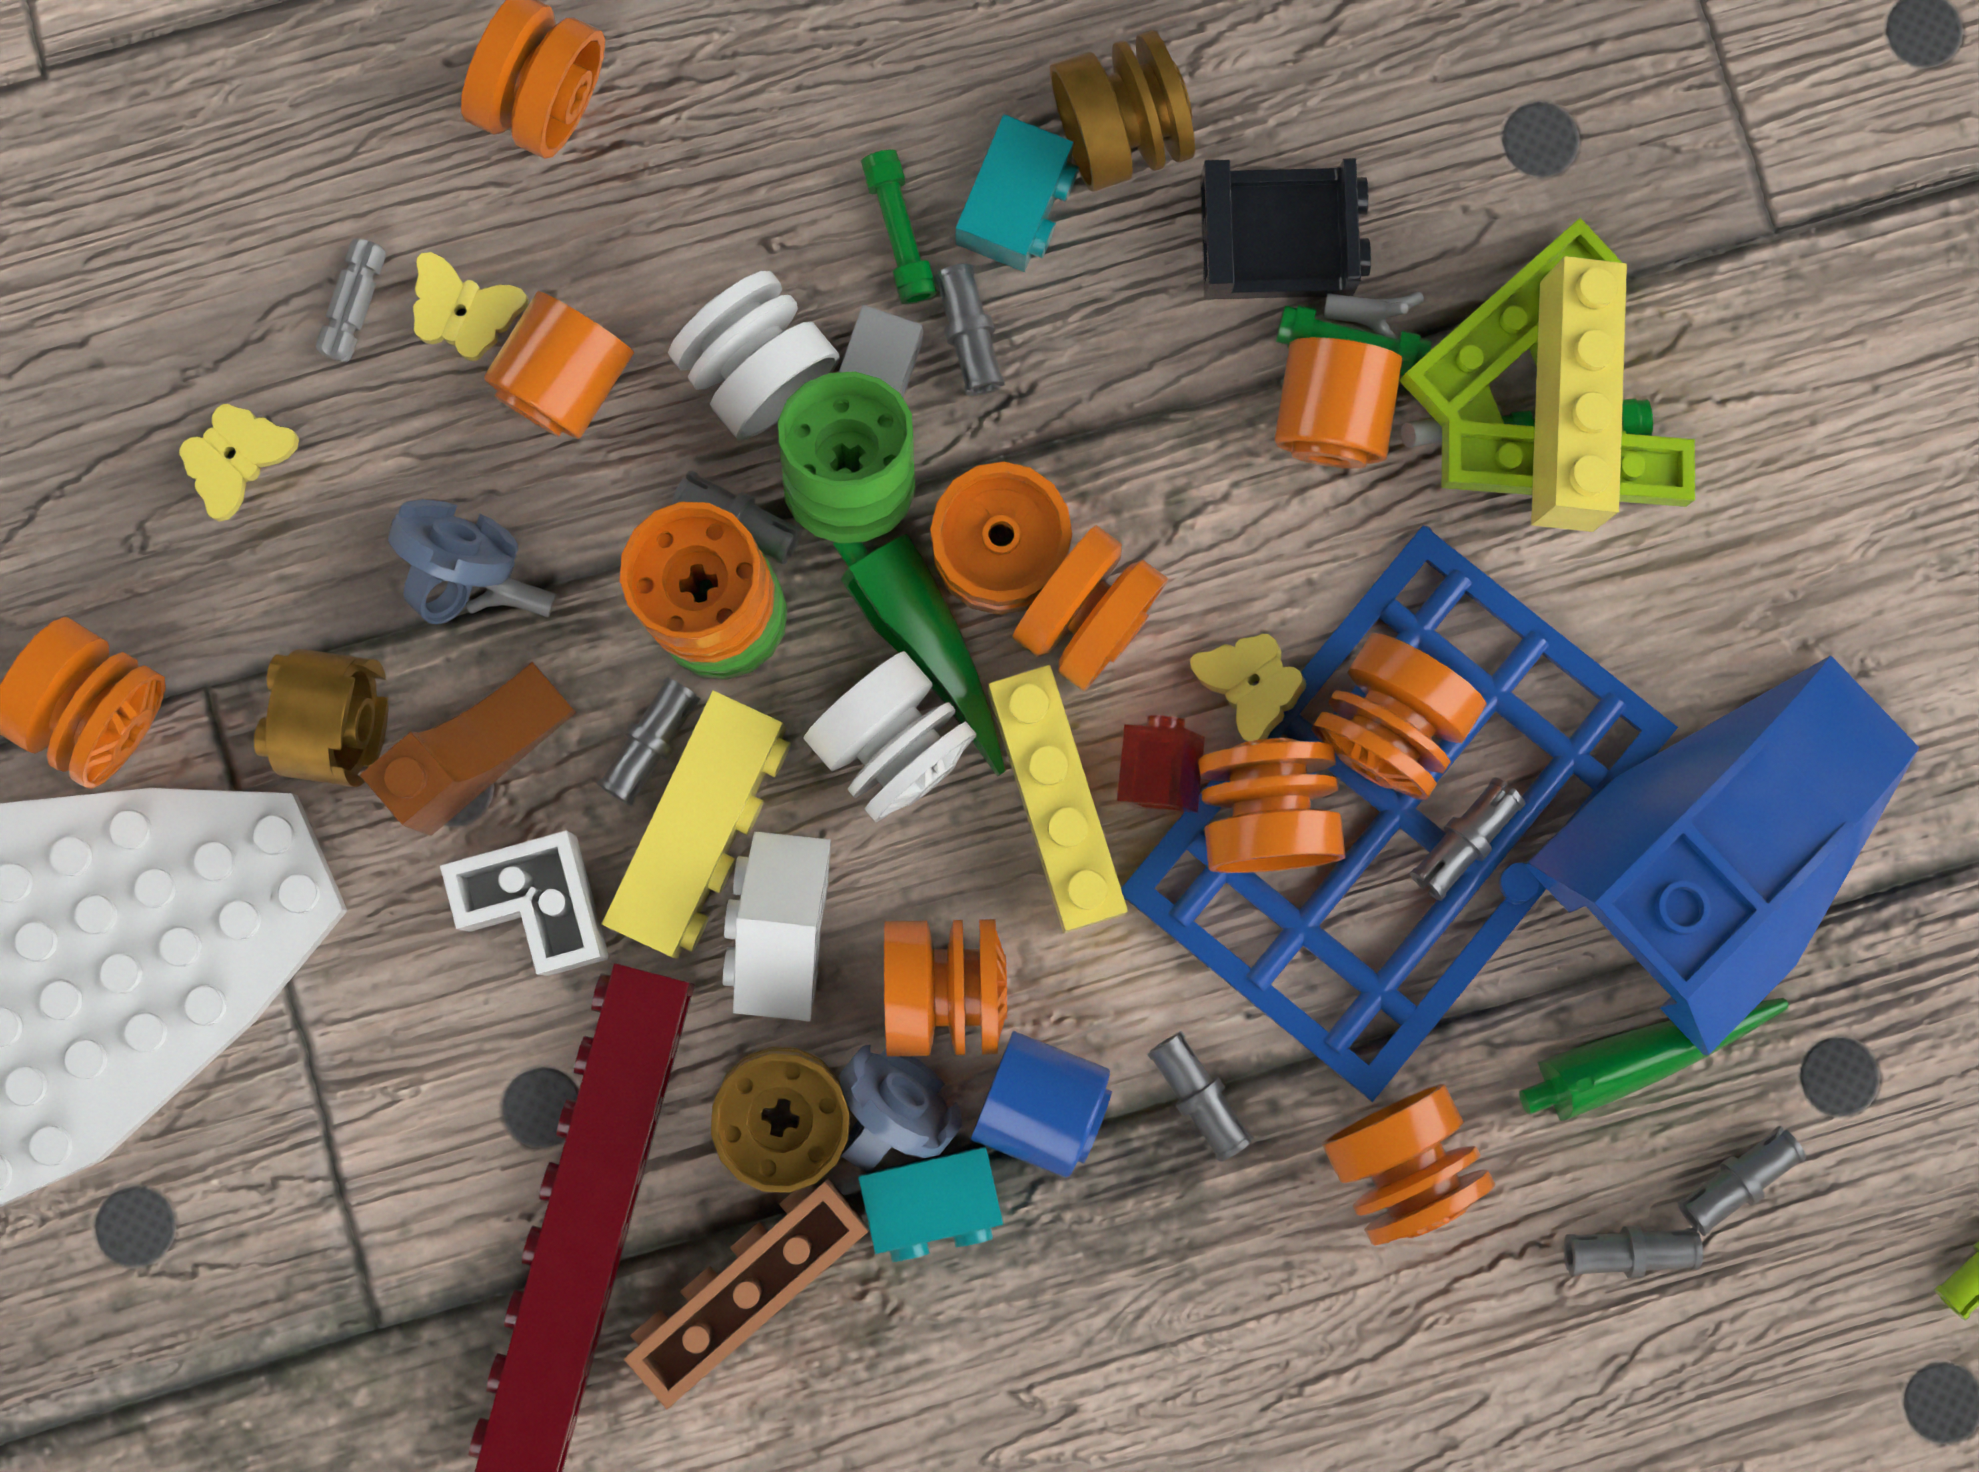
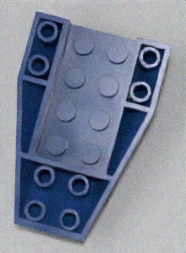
[1524,655,1920,1056]

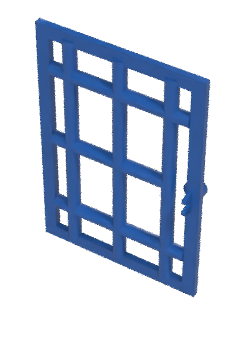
[1121,525,1678,1102]

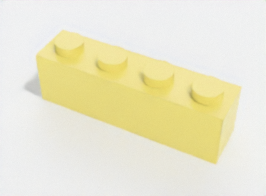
[1531,256,1627,532]
[988,665,1128,934]
[601,690,791,959]

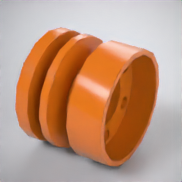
[619,502,775,663]
[0,616,166,789]
[1311,633,1487,801]
[1198,738,1345,873]
[884,919,1007,1057]
[1321,1084,1495,1246]

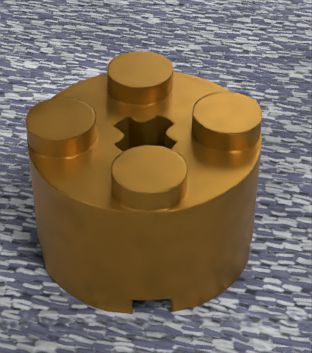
[254,649,389,787]

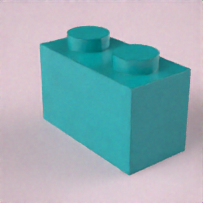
[956,114,1079,272]
[858,1146,1004,1262]

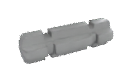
[316,238,386,362]

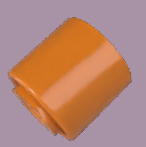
[484,291,634,439]
[1275,337,1402,469]

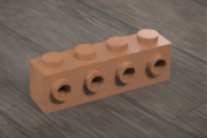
[624,1178,870,1410]

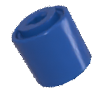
[970,1031,1112,1178]

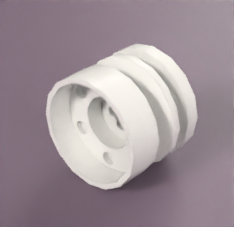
[668,271,840,441]
[803,651,976,822]

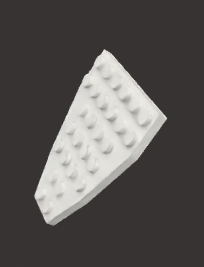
[0,788,348,1207]

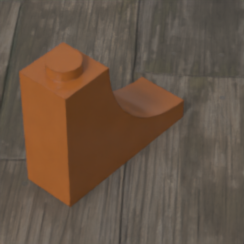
[360,662,576,836]

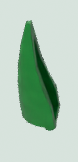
[833,534,1006,777]
[1519,998,1789,1121]

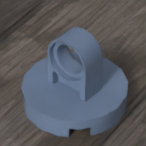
[388,499,518,625]
[840,1045,962,1173]

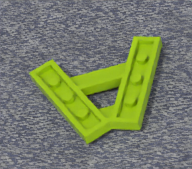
[1399,218,1695,507]

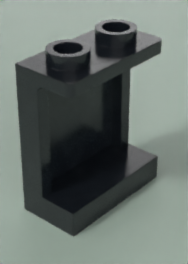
[1200,158,1371,300]

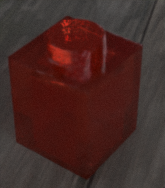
[1117,715,1205,813]

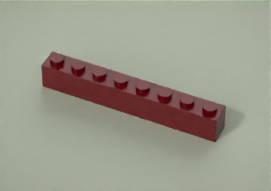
[468,963,695,1472]

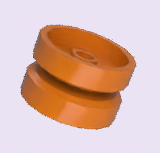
[461,0,605,159]
[930,461,1073,615]
[1012,525,1168,692]

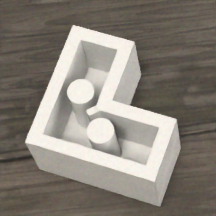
[440,830,610,976]
[723,831,831,1021]

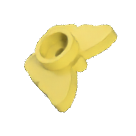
[413,252,529,361]
[179,404,299,522]
[1190,634,1306,742]

